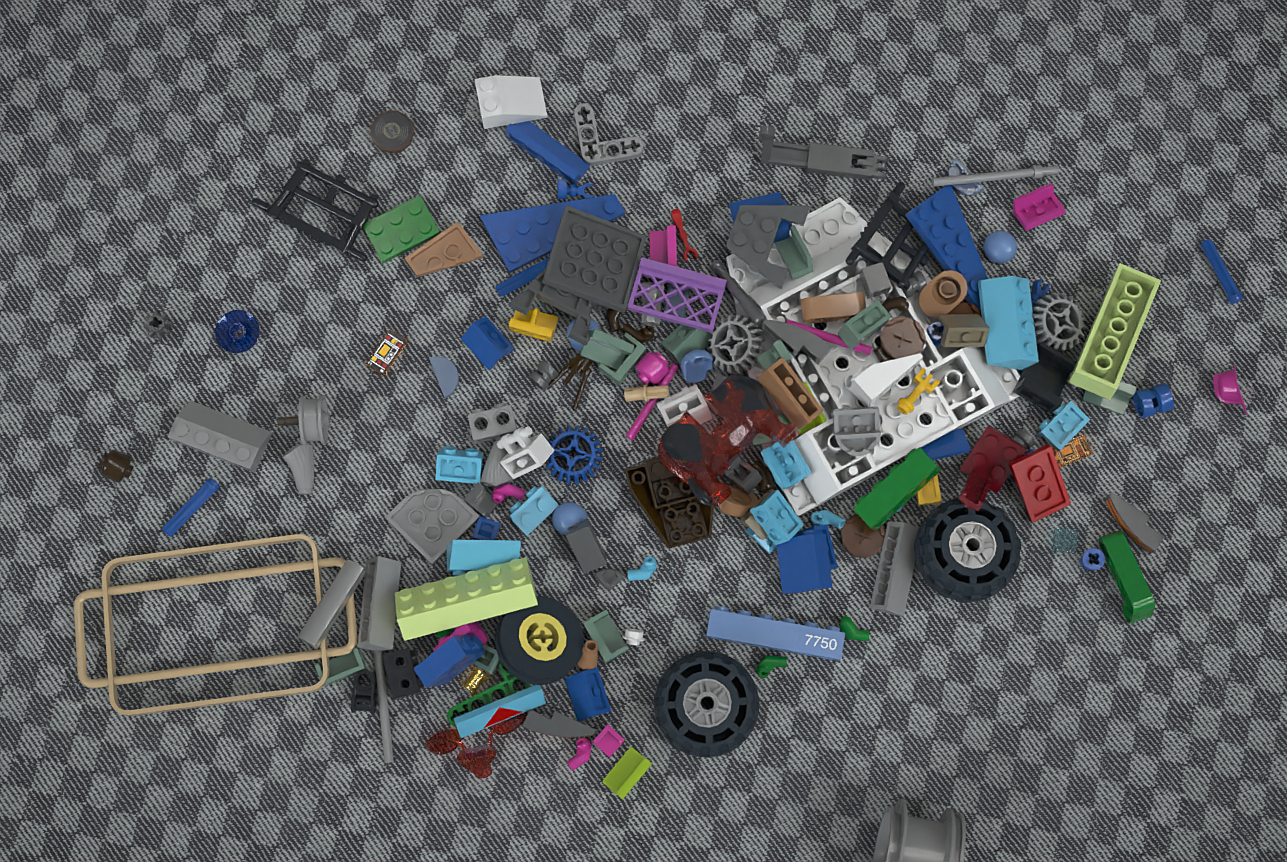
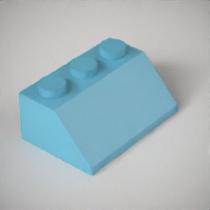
[447,540,521,576]

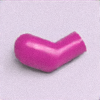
[492,483,526,503]
[567,737,592,771]

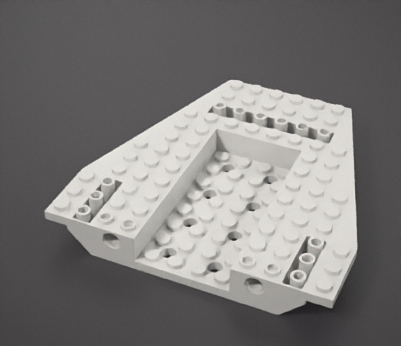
[726,197,1020,517]

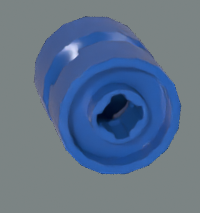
[1133,383,1174,419]

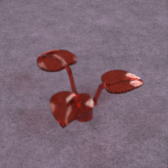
[424,713,526,779]

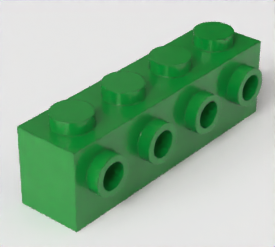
[853,447,942,530]

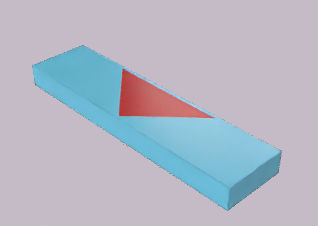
[454,685,546,738]

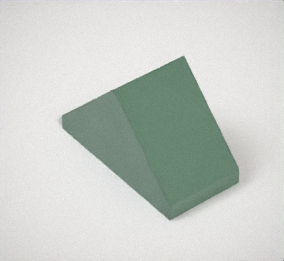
[472,644,500,676]

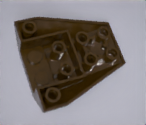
[624,445,717,549]

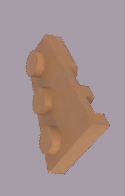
[404,222,484,277]

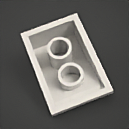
[475,75,548,129]
[849,353,923,407]

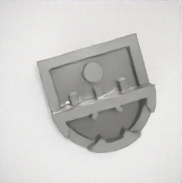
[833,406,881,456]

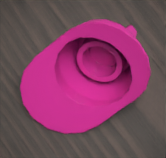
[1213,364,1247,415]

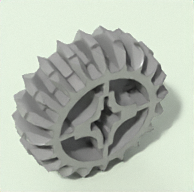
[1032,293,1087,352]
[706,314,765,374]

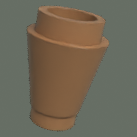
[577,640,598,671]

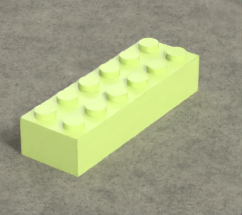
[1069,263,1161,400]
[395,557,538,641]

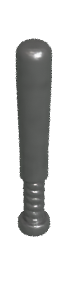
[711,260,767,326]

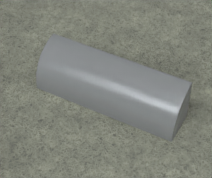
[870,521,919,616]
[357,556,401,651]
[297,559,366,649]

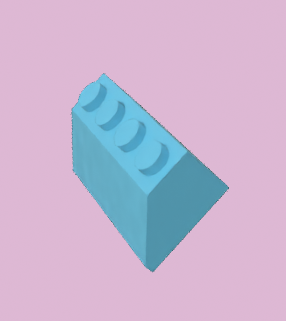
[978,276,1039,370]

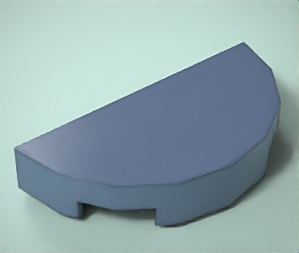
[948,157,984,196]
[429,356,459,399]

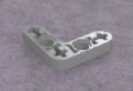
[574,103,643,166]

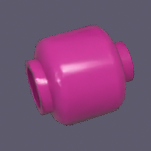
[636,351,669,384]

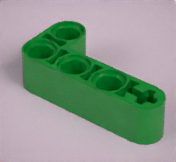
[1098,530,1155,624]
[447,661,530,727]

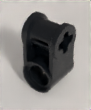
[351,670,377,714]

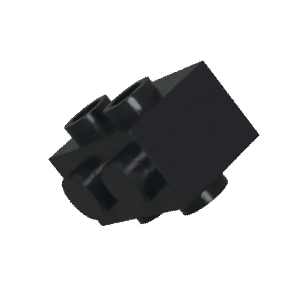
[382,648,424,700]

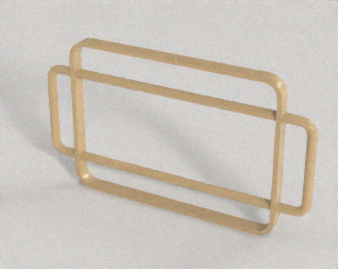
[74,534,358,716]

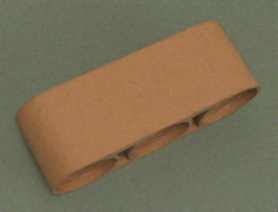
[800,293,866,324]

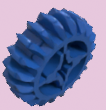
[545,425,603,485]

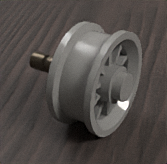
[277,395,330,445]

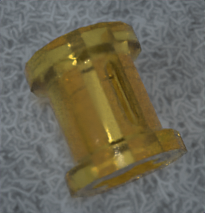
[460,665,489,695]

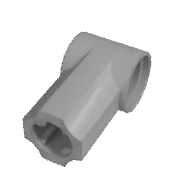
[641,282,664,327]

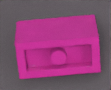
[649,225,677,267]

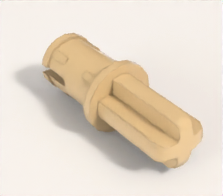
[624,384,669,402]

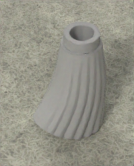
[480,437,513,488]
[282,444,314,495]

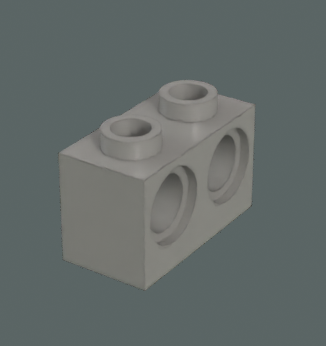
[468,403,517,444]

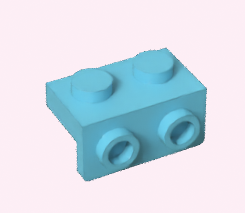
[760,435,812,490]

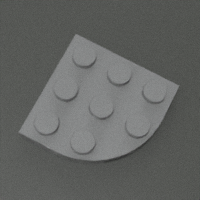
[385,489,480,565]

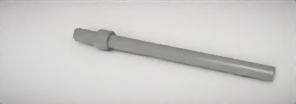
[932,165,1059,187]
[371,650,394,763]

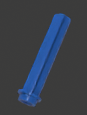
[1201,239,1243,305]
[495,254,550,296]
[162,477,220,537]

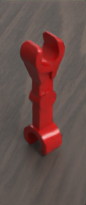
[671,209,698,263]

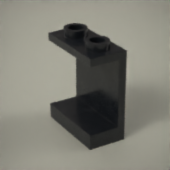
[1013,342,1077,414]

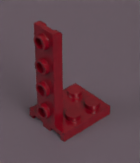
[958,424,1027,511]

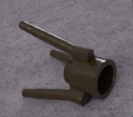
[547,353,592,411]

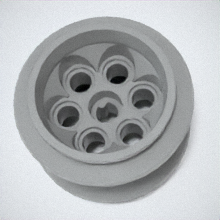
[873,799,966,862]

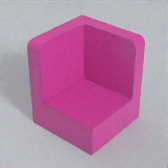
[593,725,625,758]

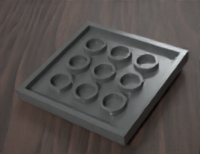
[541,205,647,313]

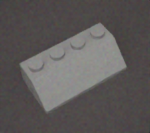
[167,400,272,473]

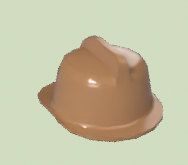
[919,270,968,318]
[710,482,759,517]

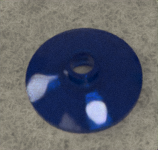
[215,310,260,353]

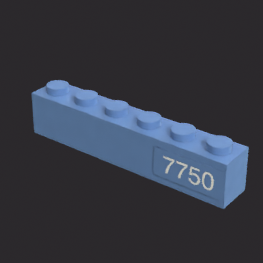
[705,606,845,661]

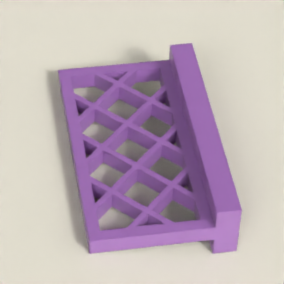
[627,257,727,333]

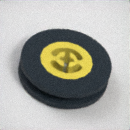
[495,596,584,685]

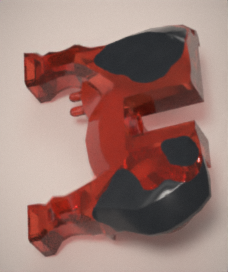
[658,375,799,507]

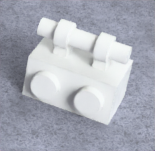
[656,384,713,428]
[497,426,555,479]

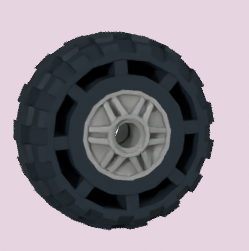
[914,498,1022,603]
[654,651,759,758]

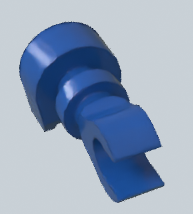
[558,179,594,199]
[1031,279,1050,307]

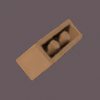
[756,357,824,430]

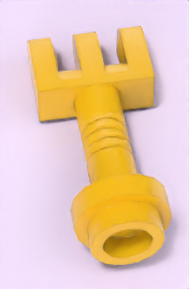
[896,368,941,415]

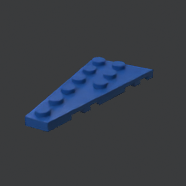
[905,185,988,311]
[480,194,625,273]

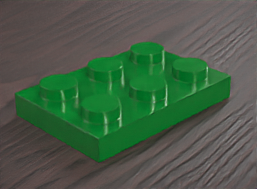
[364,195,440,264]

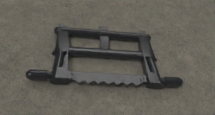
[252,159,379,262]
[845,182,929,290]

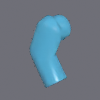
[811,510,845,529]
[628,556,657,581]

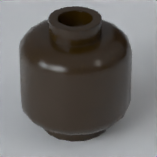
[98,450,134,483]

